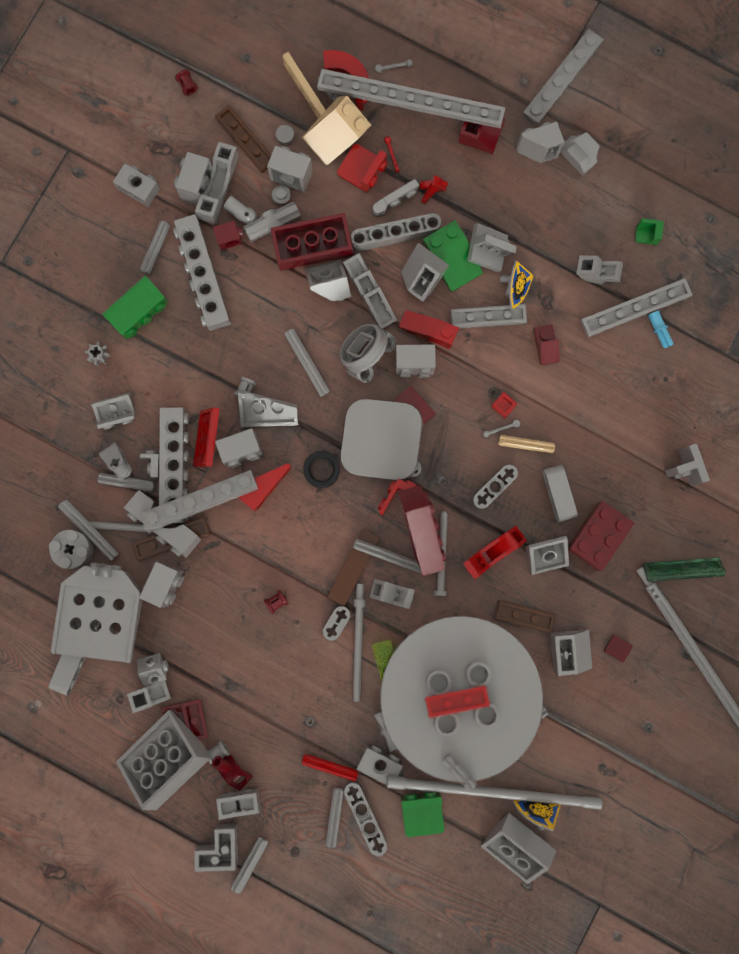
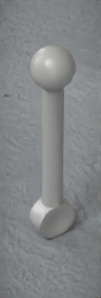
[375,59,413,73]
[482,420,520,438]

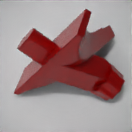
[420,175,448,204]

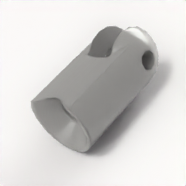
[224,196,257,224]

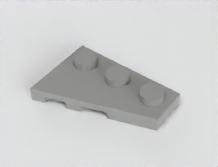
[238,389,298,427]

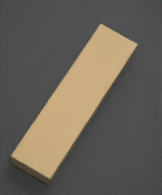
[283,52,326,118]

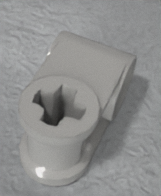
[99,442,132,479]

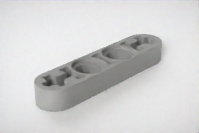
[344,781,387,856]

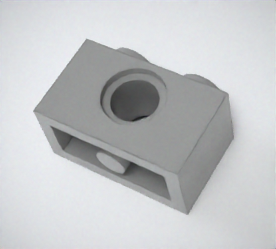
[113,164,160,207]
[357,744,403,784]

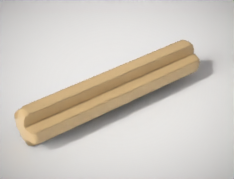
[498,435,555,453]

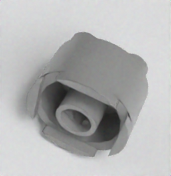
[49,530,94,569]

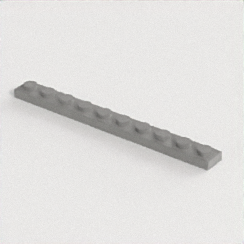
[317,69,506,129]

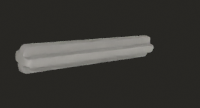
[284,329,329,396]
[58,499,118,561]
[353,539,422,574]

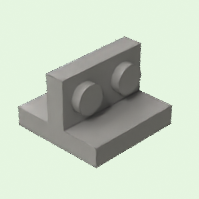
[467,223,517,272]
[665,443,710,486]

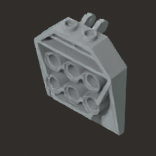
[50,563,143,663]

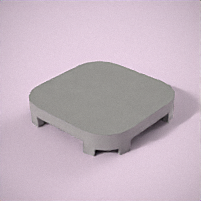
[341,399,423,481]

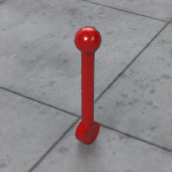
[384,136,400,173]

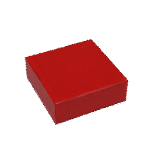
[491,391,518,419]

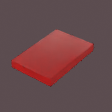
[193,407,220,468]

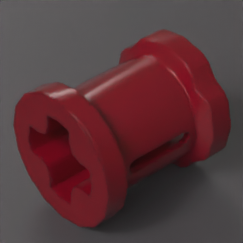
[175,70,198,96]
[264,590,289,615]

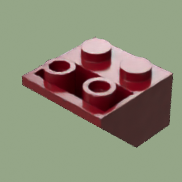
[458,99,505,155]

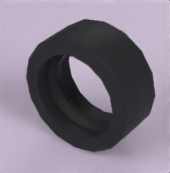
[303,451,340,488]

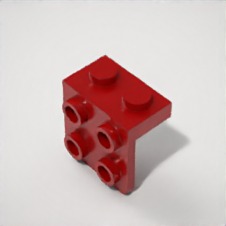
[337,144,388,193]
[378,478,417,517]

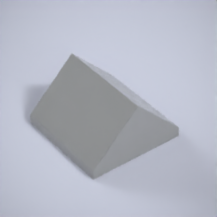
[524,536,569,575]

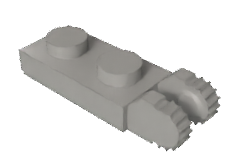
[372,179,419,217]

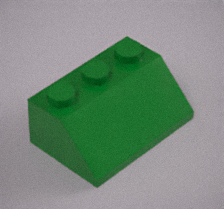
[102,275,168,339]

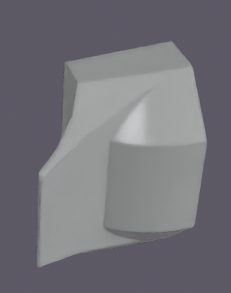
[560,132,600,176]

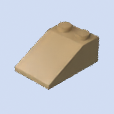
[301,96,371,165]

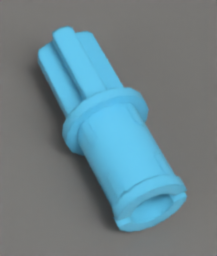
[648,311,673,348]

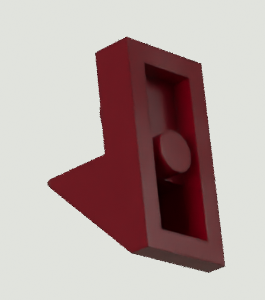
[533,324,559,365]

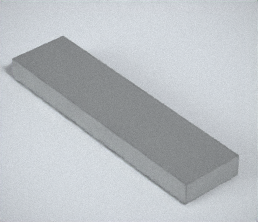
[450,304,527,329]

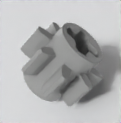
[85,341,111,366]

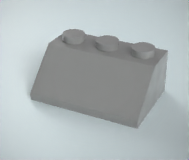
[481,813,556,884]

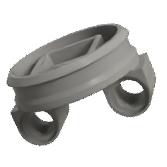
[340,324,396,383]

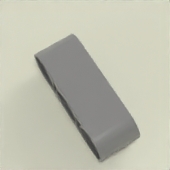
[542,465,578,523]

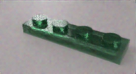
[643,557,726,582]

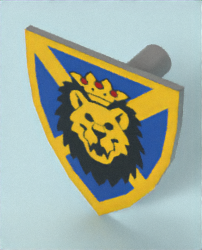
[500,261,534,309]
[513,800,561,831]

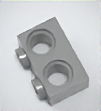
[216,788,261,820]

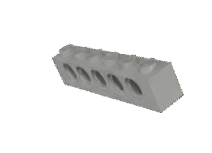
[173,214,231,331]
[159,407,189,524]

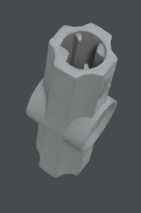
[243,201,301,242]

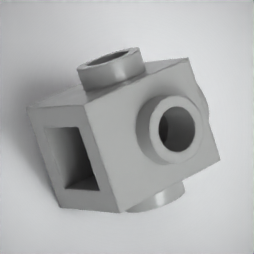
[137,653,169,686]

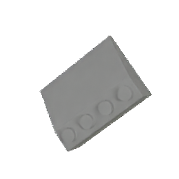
[116,710,211,810]

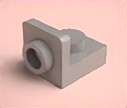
[140,451,159,479]

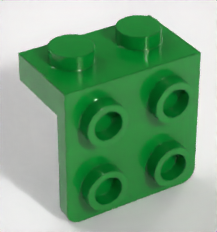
[401,791,444,837]

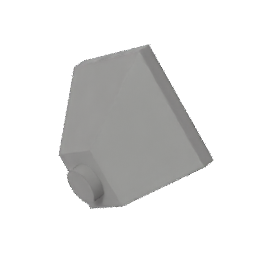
[305,260,351,301]

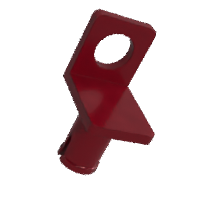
[212,754,253,790]

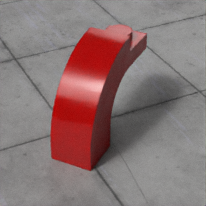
[323,50,369,111]
[463,525,527,579]

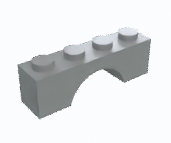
[195,142,239,225]
[124,490,201,558]

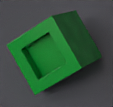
[635,218,664,245]

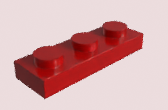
[425,685,490,718]

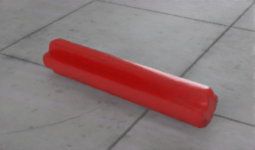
[302,754,359,781]

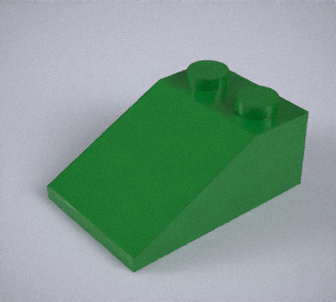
[422,220,483,293]

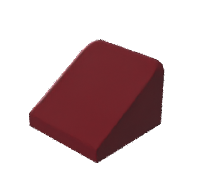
[604,635,633,662]

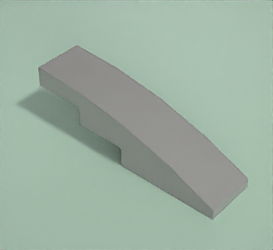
[342,253,397,329]

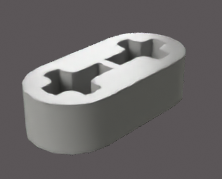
[323,606,350,641]

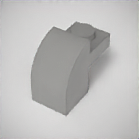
[576,255,623,284]
[369,579,415,609]
[127,681,171,713]

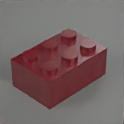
[568,501,635,571]

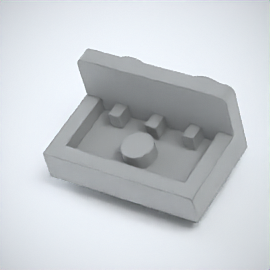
[91,393,136,429]

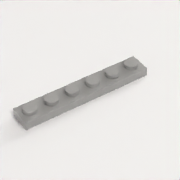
[522,29,604,126]
[580,278,693,338]
[140,470,258,533]

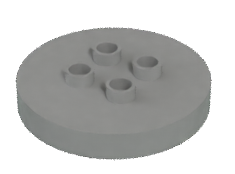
[380,617,543,782]

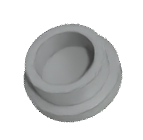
[272,185,291,204]

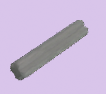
[140,221,170,274]
[98,473,155,492]
[325,787,344,848]
[231,837,268,894]

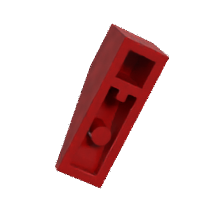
[398,310,459,350]
[238,463,292,512]

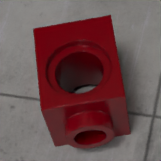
[213,221,244,250]

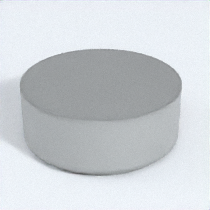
[276,125,295,145]

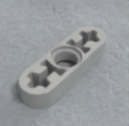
[473,465,518,509]

